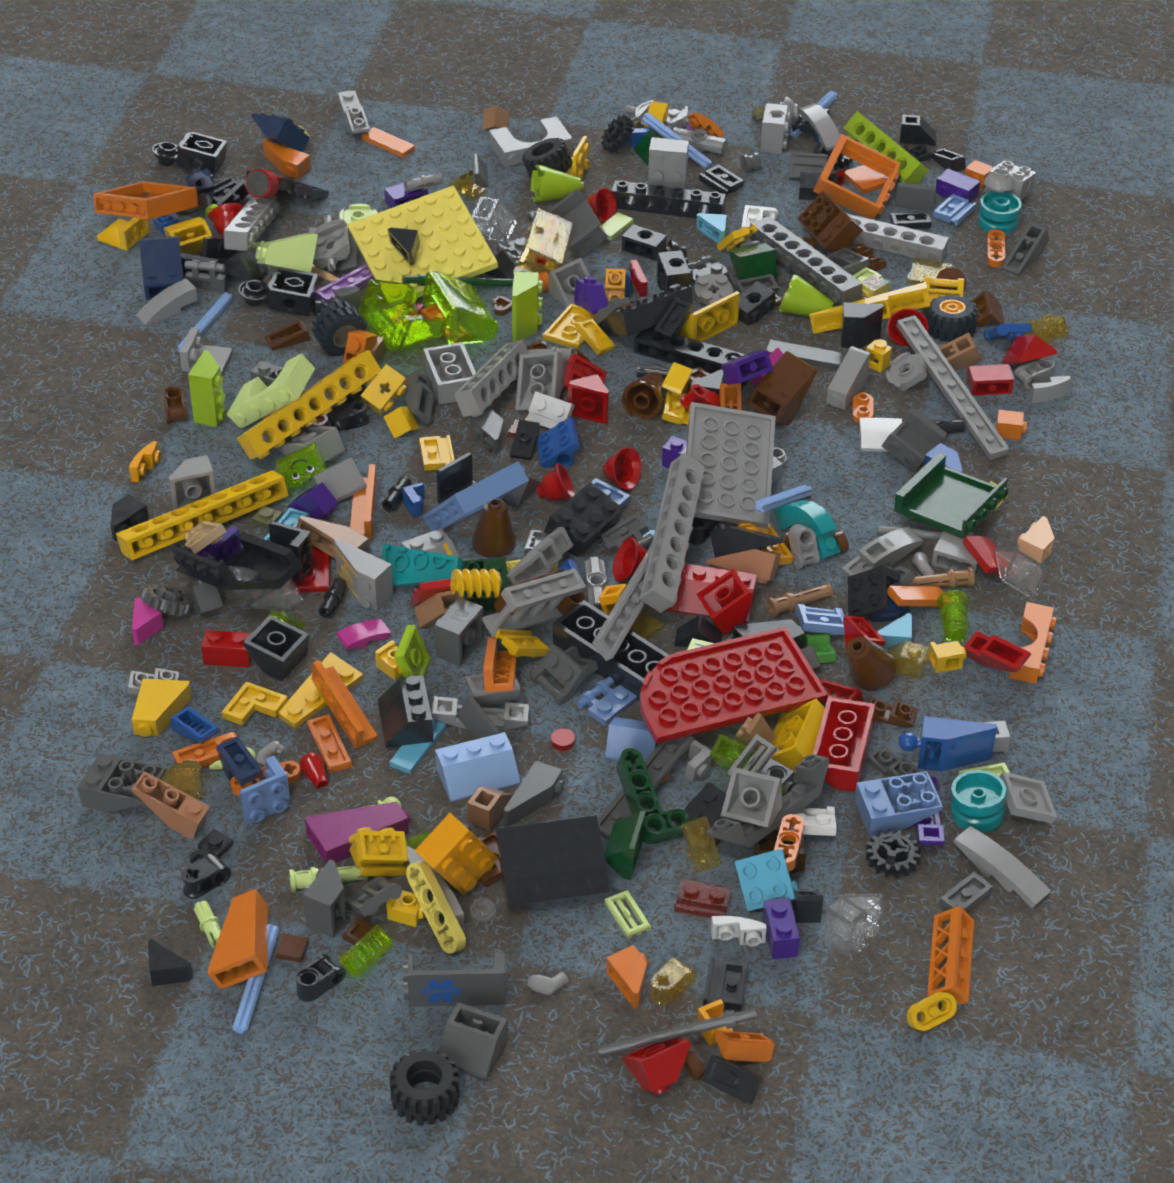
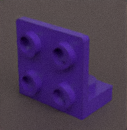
[196,526,241,562]

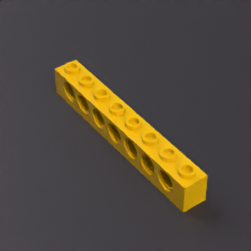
[237,350,381,460]
[116,470,289,560]

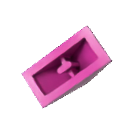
[132,598,164,645]

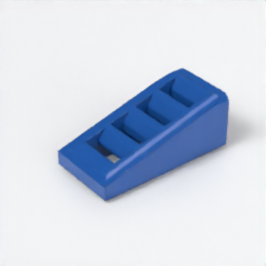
[170,706,220,744]

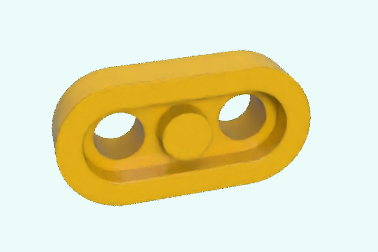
[907,992,957,1031]

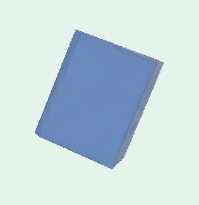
[605,717,658,762]

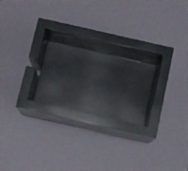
[544,482,624,557]

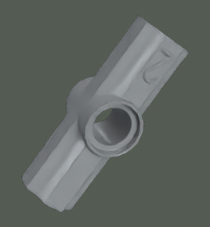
[673,127,727,156]
[584,557,607,612]

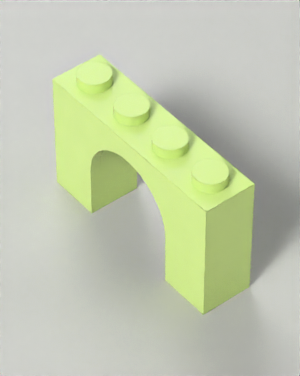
[227,353,315,428]

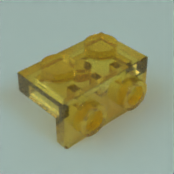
[1025,313,1068,344]

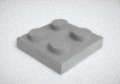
[999,772,1057,824]

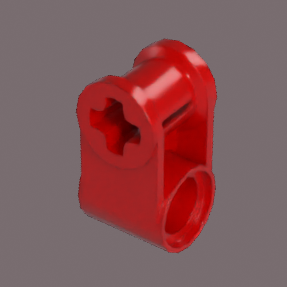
[680,384,720,410]

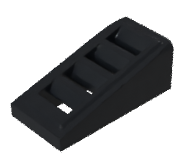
[930,149,966,172]

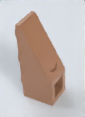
[706,548,781,584]
[131,771,210,839]

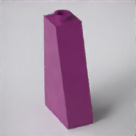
[304,801,411,864]

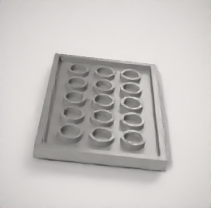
[686,402,776,529]

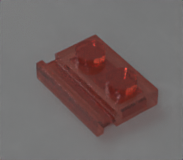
[674,879,732,918]

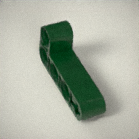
[616,748,690,844]

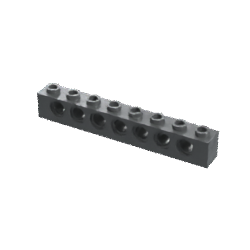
[750,216,862,305]

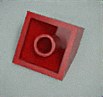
[696,568,752,636]
[621,1038,691,1094]

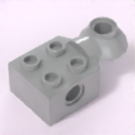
[760,96,798,154]
[983,161,1037,200]

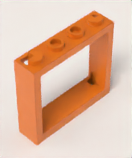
[813,134,901,220]
[93,181,198,220]

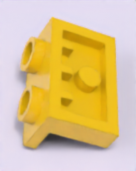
[349,827,408,864]

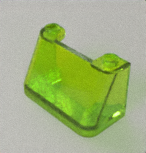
[423,271,498,344]
[359,279,447,351]

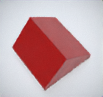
[1002,334,1057,364]
[568,374,609,425]

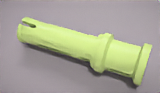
[289,866,368,892]

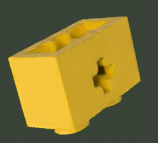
[361,364,407,415]

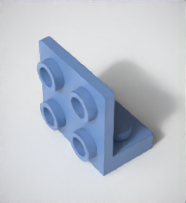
[240,755,291,825]

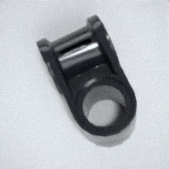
[327,400,369,433]
[688,517,720,545]
[181,854,231,899]
[296,954,346,1002]

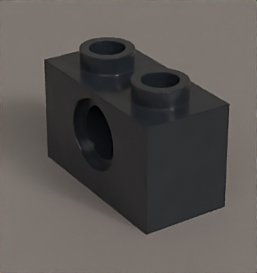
[622,225,667,261]
[738,282,776,326]

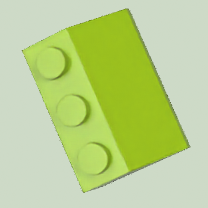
[512,272,543,342]
[188,350,227,427]

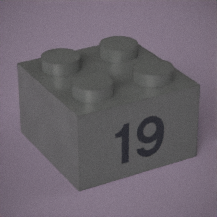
[434,597,484,666]

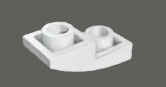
[711,916,767,947]

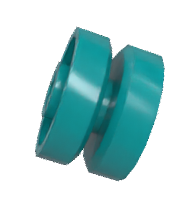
[977,191,1022,234]
[950,770,1006,833]

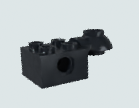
[152,132,227,175]
[656,240,693,297]
[238,267,318,316]

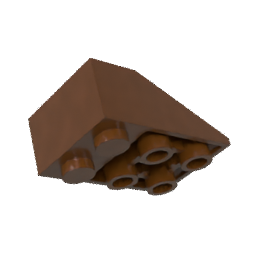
[797,191,863,253]
[747,351,818,425]

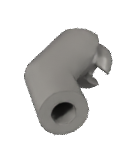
[912,552,935,575]
[256,741,285,768]
[528,972,569,995]

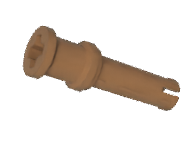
[909,567,974,589]
[766,583,833,618]

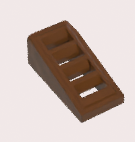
[265,319,311,350]

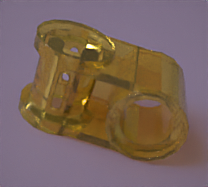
[650,957,697,1006]

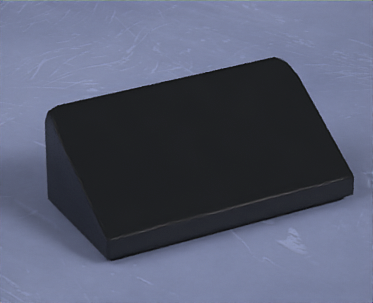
[176,192,215,215]

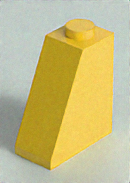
[132,679,192,737]

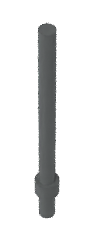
[598,1008,758,1057]

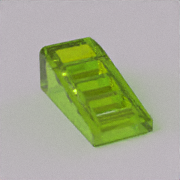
[338,924,394,978]

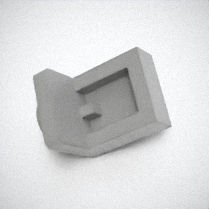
[685,740,713,782]

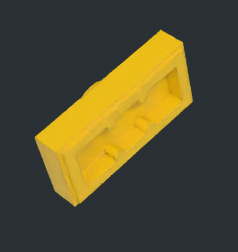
[575,318,615,356]

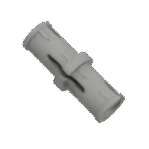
[404,172,443,193]

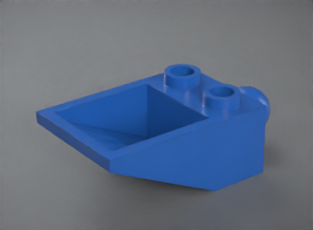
[898,716,997,772]

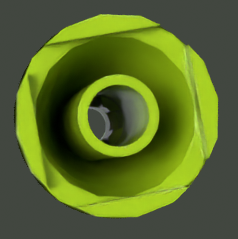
[531,165,584,203]
[779,274,834,317]

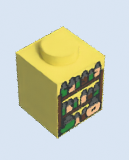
[861,274,889,299]

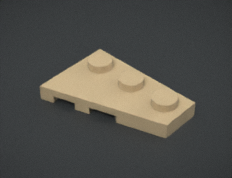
[185,521,227,554]

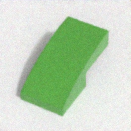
[804,631,837,663]

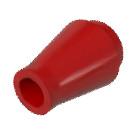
[300,752,329,789]

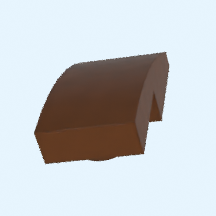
[849,244,887,272]
[867,696,918,728]

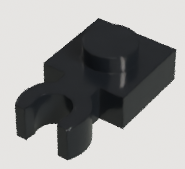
[189,829,234,864]

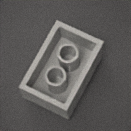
[648,138,689,189]
[423,342,476,405]

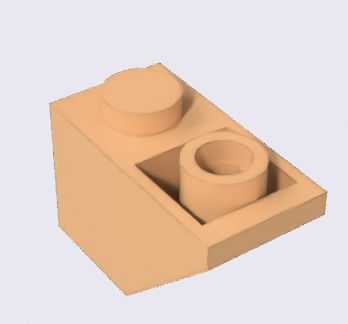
[1017,516,1055,565]

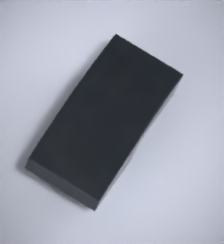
[901,143,932,162]

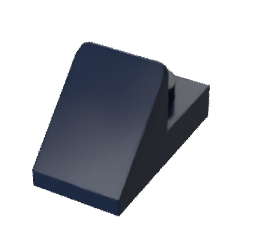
[216,736,262,785]

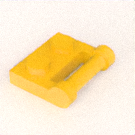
[922,276,964,309]

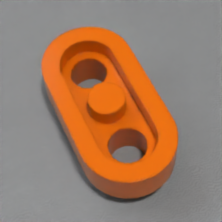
[852,392,874,423]

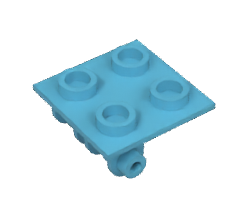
[735,849,798,911]

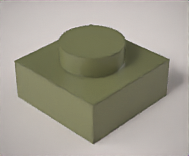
[252,506,282,529]

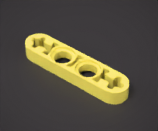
[406,861,466,954]

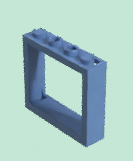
[422,461,529,532]

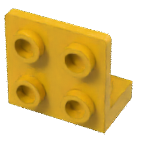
[566,136,590,180]
[97,218,150,251]

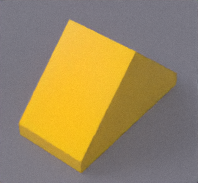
[662,362,693,394]

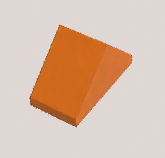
[719,383,742,410]

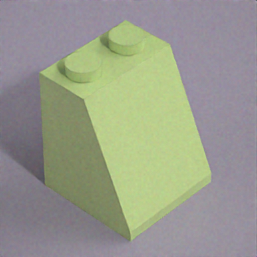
[255,233,318,273]

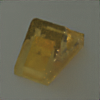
[447,170,487,201]
[681,816,722,873]

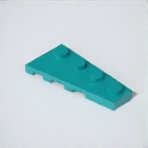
[382,543,463,588]

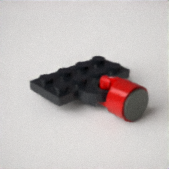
[246,169,329,200]

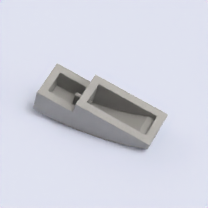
[136,278,198,326]

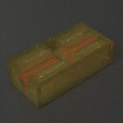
[518,208,573,276]

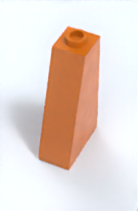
[207,889,268,989]

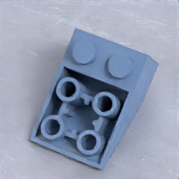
[855,771,943,837]

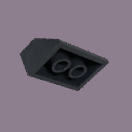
[378,675,434,748]

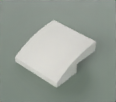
[859,417,902,452]

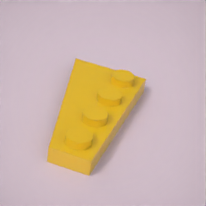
[278,652,363,729]

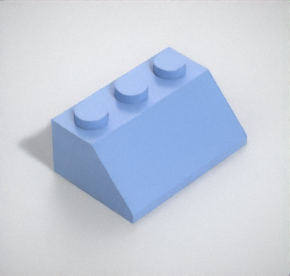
[435,732,521,802]

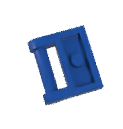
[983,324,1032,341]

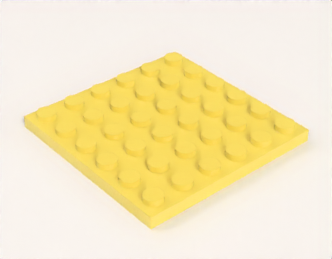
[347,185,498,308]

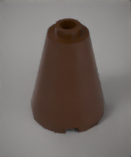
[622,372,664,420]
[472,498,516,557]
[847,637,896,691]

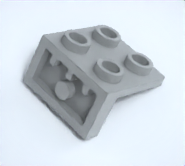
[180,327,232,375]

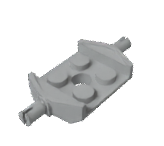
[625,100,689,131]
[311,215,350,271]

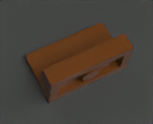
[971,290,1005,327]

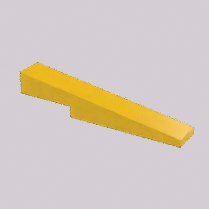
[809,282,930,333]

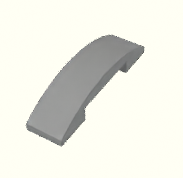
[798,103,840,151]
[432,696,529,730]

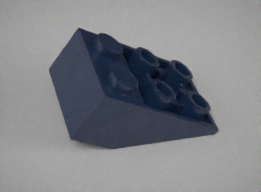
[251,113,310,152]
[139,236,184,300]

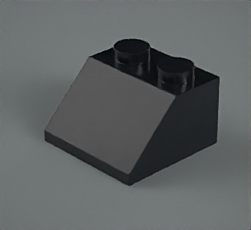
[840,302,884,348]
[243,615,309,681]

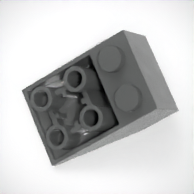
[77,753,167,813]

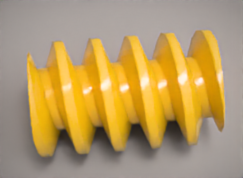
[451,569,501,598]

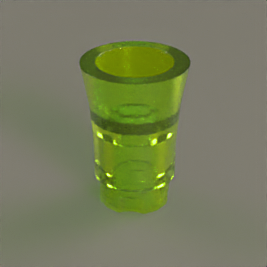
[937,590,969,642]

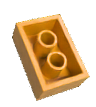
[415,813,498,895]

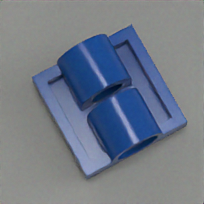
[537,417,580,468]

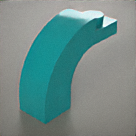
[773,500,840,560]

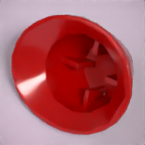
[587,188,617,223]
[208,203,244,236]
[887,309,929,346]
[602,447,642,491]
[536,463,574,501]
[612,537,647,582]

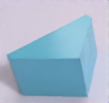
[696,213,727,243]
[877,613,912,652]

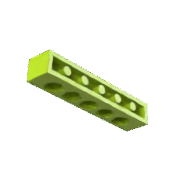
[843,111,929,185]

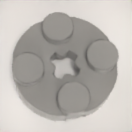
[693,274,733,307]
[886,352,927,391]

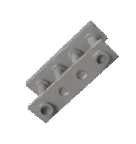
[481,568,586,638]

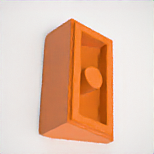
[715,1031,775,1062]

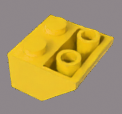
[163,217,212,255]

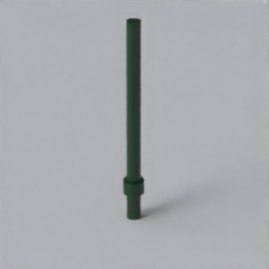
[402,274,514,287]

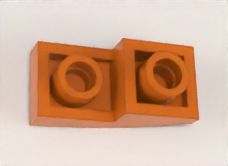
[686,112,725,138]

